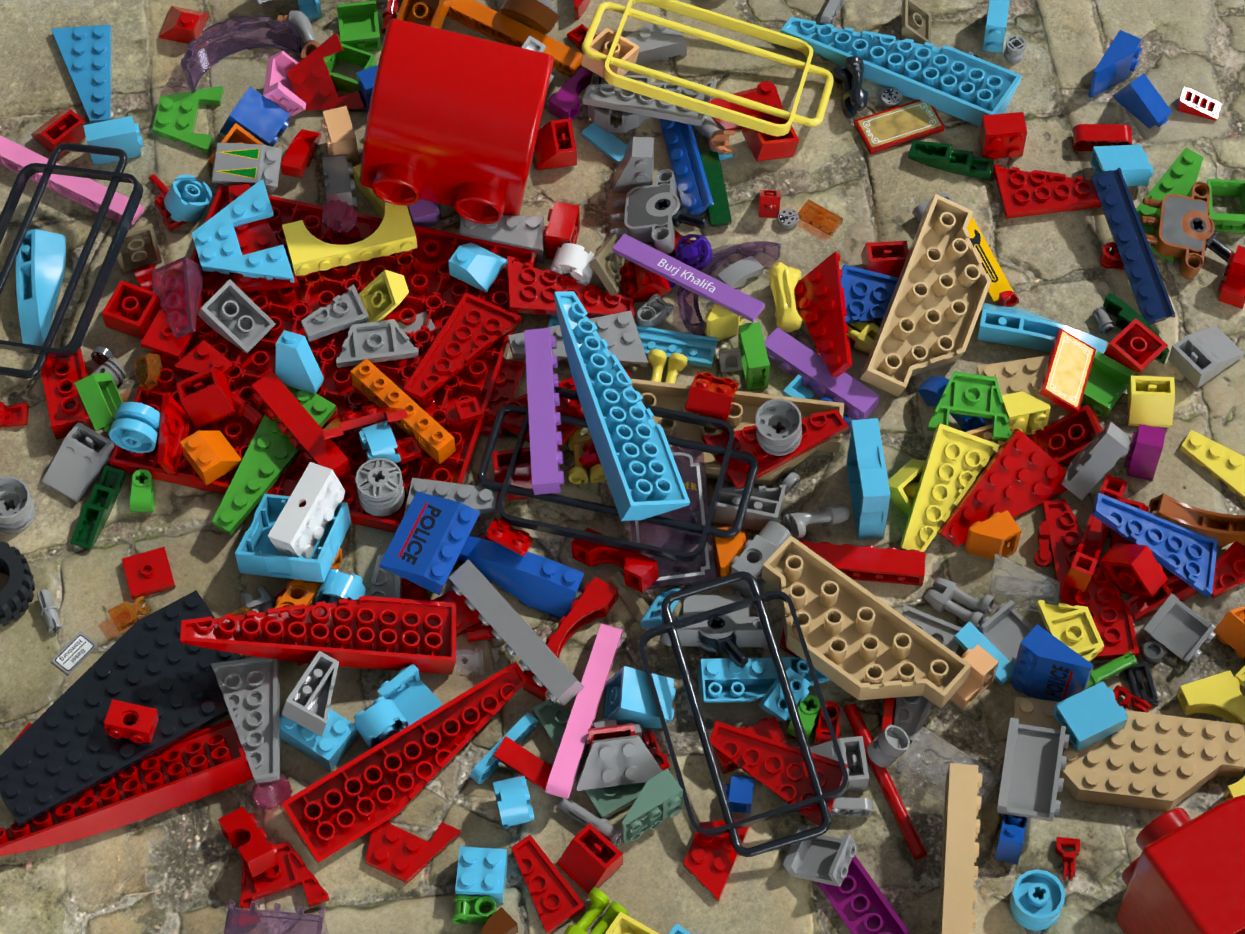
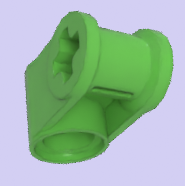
[129,469,155,512]
[787,695,820,742]
[451,895,497,925]

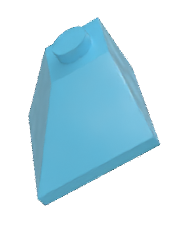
[448,243,506,292]

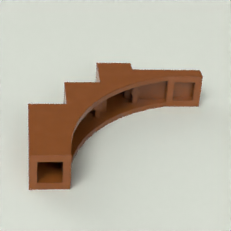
[1147,493,1245,547]

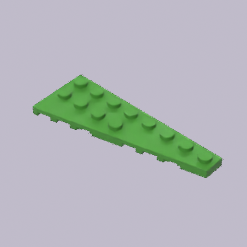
[212,385,337,536]

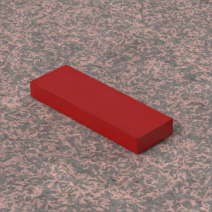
[492,736,552,795]

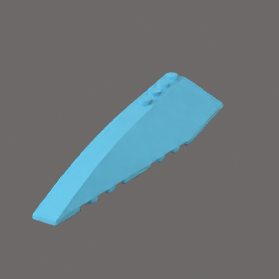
[781,17,1022,127]
[553,291,690,521]

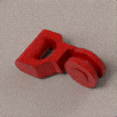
[153,193,187,232]
[1034,521,1053,567]
[1113,685,1152,713]
[642,729,671,771]
[1055,837,1080,881]

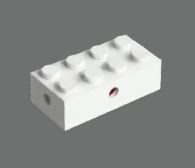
[268,462,346,559]

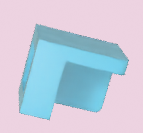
[297,0,322,21]
[783,375,814,399]

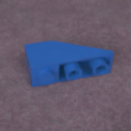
[995,814,1027,865]

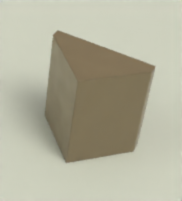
[900,0,931,44]

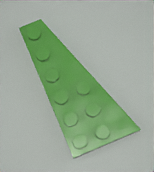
[1136,148,1204,263]

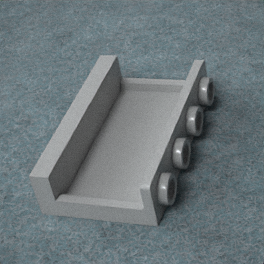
[997,718,1070,822]

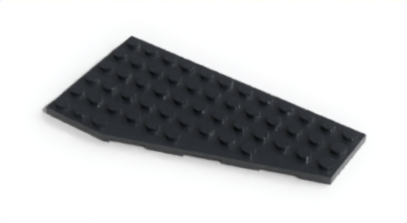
[0,590,242,828]

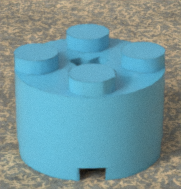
[164,175,212,222]
[358,420,401,463]
[315,569,366,604]
[354,696,408,749]
[493,776,535,828]

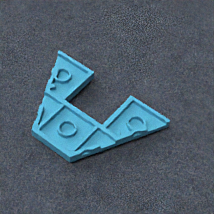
[192,179,295,283]

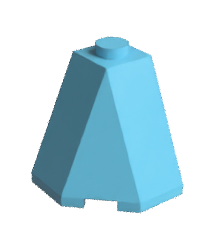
[275,330,324,394]

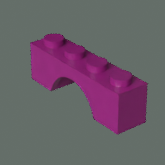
[549,67,601,121]

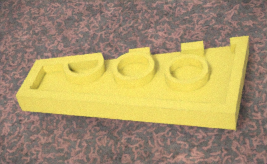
[1180,430,1245,502]

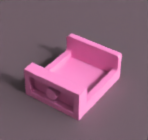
[263,51,306,117]

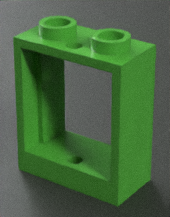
[324,44,378,93]
[1206,178,1245,233]
[738,322,770,391]
[75,372,123,432]

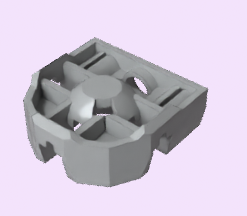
[588,73,650,133]

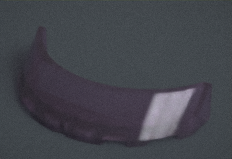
[181,15,302,93]
[678,241,781,336]

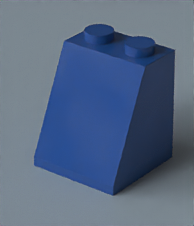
[220,86,291,147]

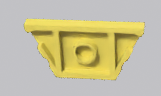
[1037,600,1104,662]

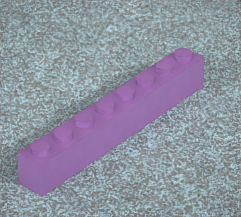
[524,328,564,495]

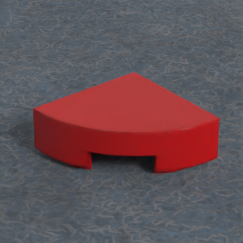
[997,291,1019,307]

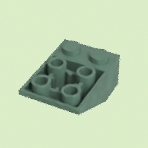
[622,768,683,844]

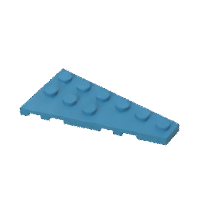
[51,24,112,124]

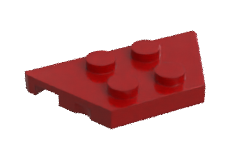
[683,819,751,902]

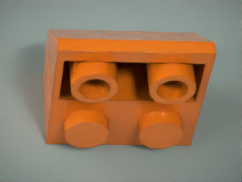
[965,510,1021,561]

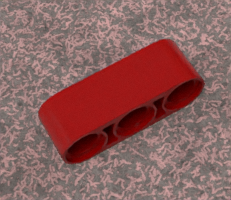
[1072,124,1132,151]

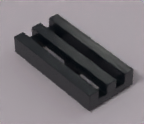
[1125,662,1159,706]

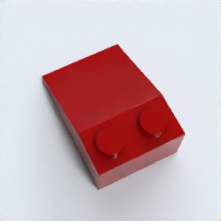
[1030,404,1103,467]

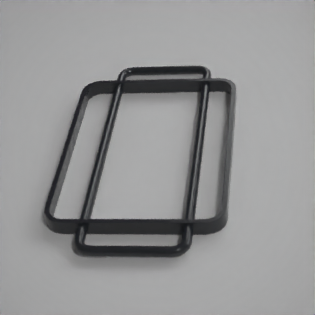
[0,143,144,379]
[477,387,759,562]
[639,571,849,857]

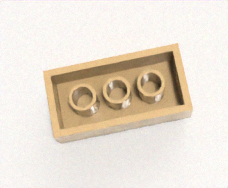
[976,355,1057,406]

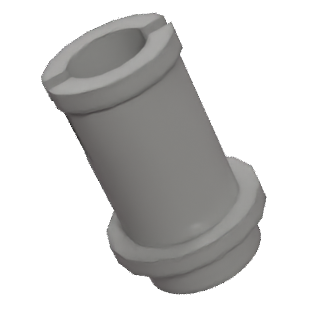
[1093,307,1115,334]

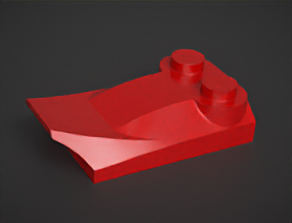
[710,81,783,131]

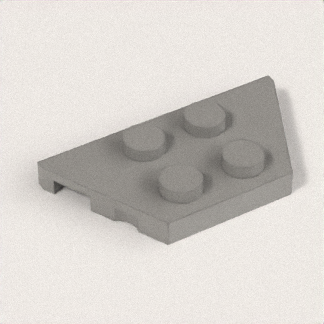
[336,319,419,368]
[576,735,662,791]

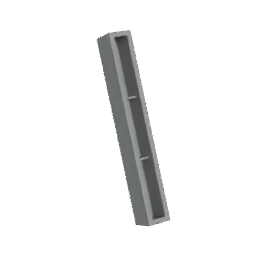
[449,560,584,706]

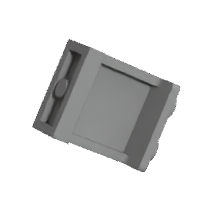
[1143,593,1216,664]
[979,600,1034,665]
[783,824,857,887]

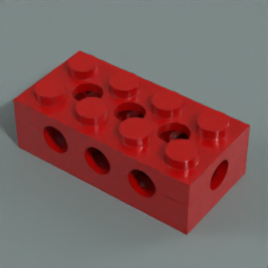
[41,347,95,440]

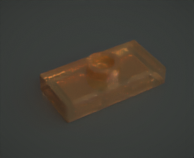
[798,199,843,236]

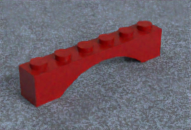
[1064,474,1128,592]
[523,577,618,701]

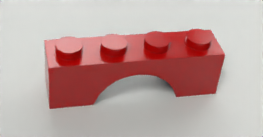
[571,527,659,593]

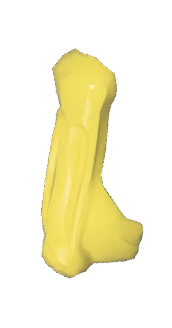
[770,262,802,333]

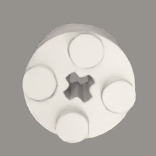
[550,243,595,286]

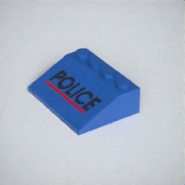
[379,491,480,595]
[1010,624,1093,702]

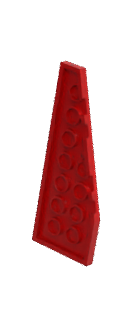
[1042,499,1139,661]

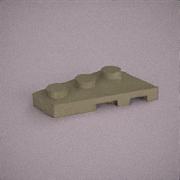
[589,233,625,297]

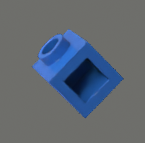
[725,775,755,814]

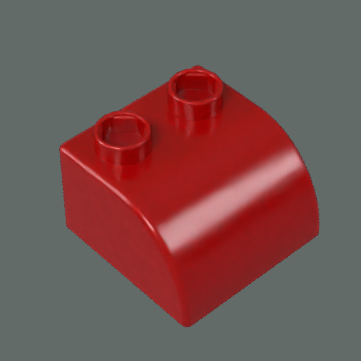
[360,18,554,224]
[1116,795,1245,934]

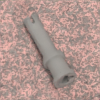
[558,798,622,847]

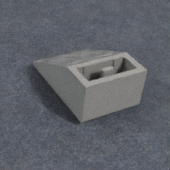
[1168,325,1245,388]
[42,422,115,502]
[810,736,869,792]

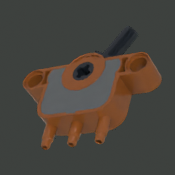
[1141,181,1233,279]

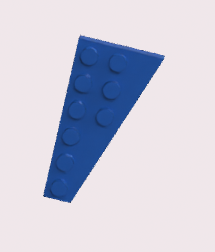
[841,265,898,323]

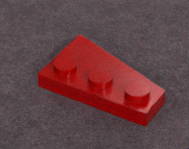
[157,395,192,474]

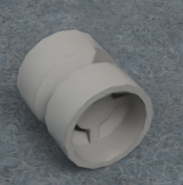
[867,725,910,768]

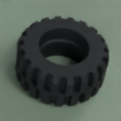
[0,542,35,626]

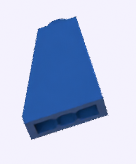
[1113,73,1173,129]

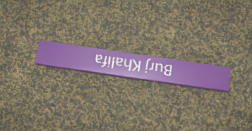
[612,234,765,322]

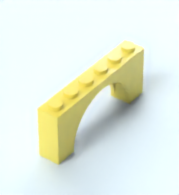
[282,201,417,276]
[1176,670,1245,801]

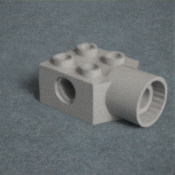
[730,521,793,598]

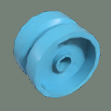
[109,402,161,453]
[1009,869,1065,931]

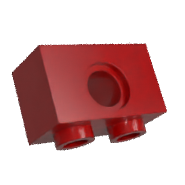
[104,699,159,744]

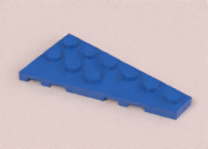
[1092,493,1218,598]

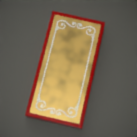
[854,100,945,155]
[1039,328,1096,415]

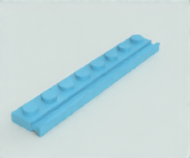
[548,315,718,368]

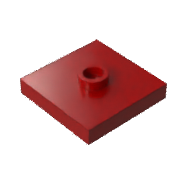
[140,310,198,360]
[122,547,176,600]

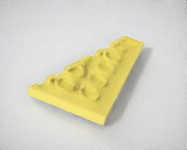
[899,423,1000,552]

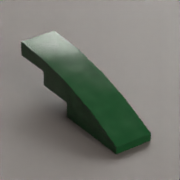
[908,140,995,180]
[700,151,732,227]
[1103,292,1170,364]
[70,465,127,550]

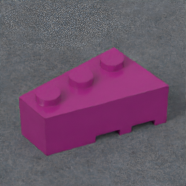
[1124,424,1166,481]

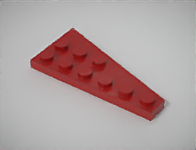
[794,251,852,379]

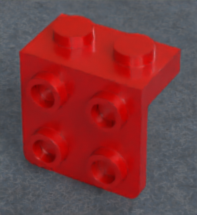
[484,518,534,556]

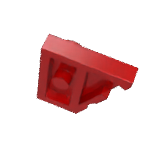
[174,340,235,376]

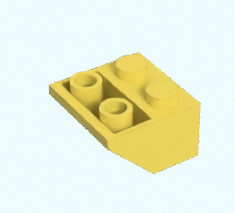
[704,303,745,341]
[1127,375,1175,428]
[1002,391,1051,435]

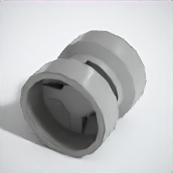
[1004,35,1026,63]

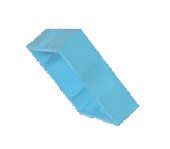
[846,418,891,541]
[235,494,351,583]

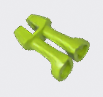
[564,887,629,934]

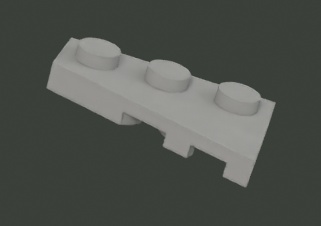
[301,284,369,342]

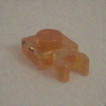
[108,596,151,632]

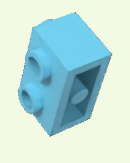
[758,667,811,722]

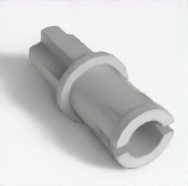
[37,589,62,633]

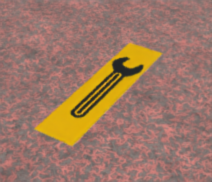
[967,216,1014,302]

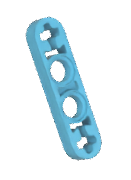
[470,713,538,784]

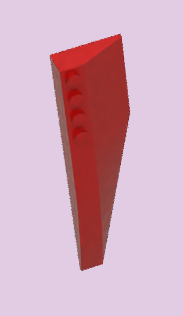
[180,596,456,675]
[279,661,528,863]
[0,719,254,856]

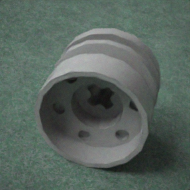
[755,398,802,456]
[355,458,405,517]
[0,476,35,534]

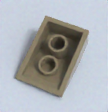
[111,223,162,275]

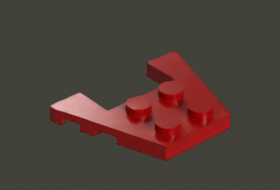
[287,33,365,110]
[322,404,408,440]
[365,818,460,883]
[239,841,330,929]

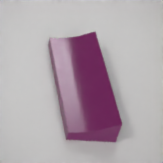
[817,855,911,934]

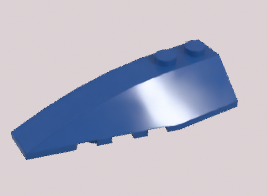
[458,536,584,619]

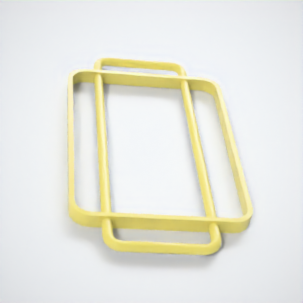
[582,0,834,136]

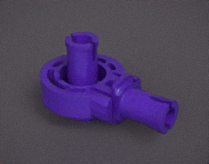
[669,234,712,288]

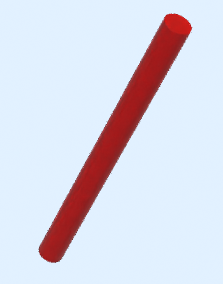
[843,704,927,860]

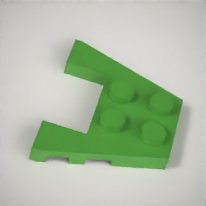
[152,86,224,154]
[927,371,1012,442]

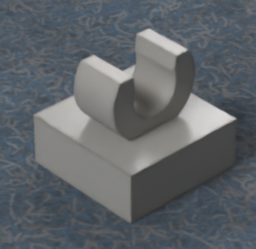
[718,348,742,373]

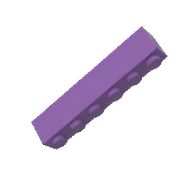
[764,327,880,420]

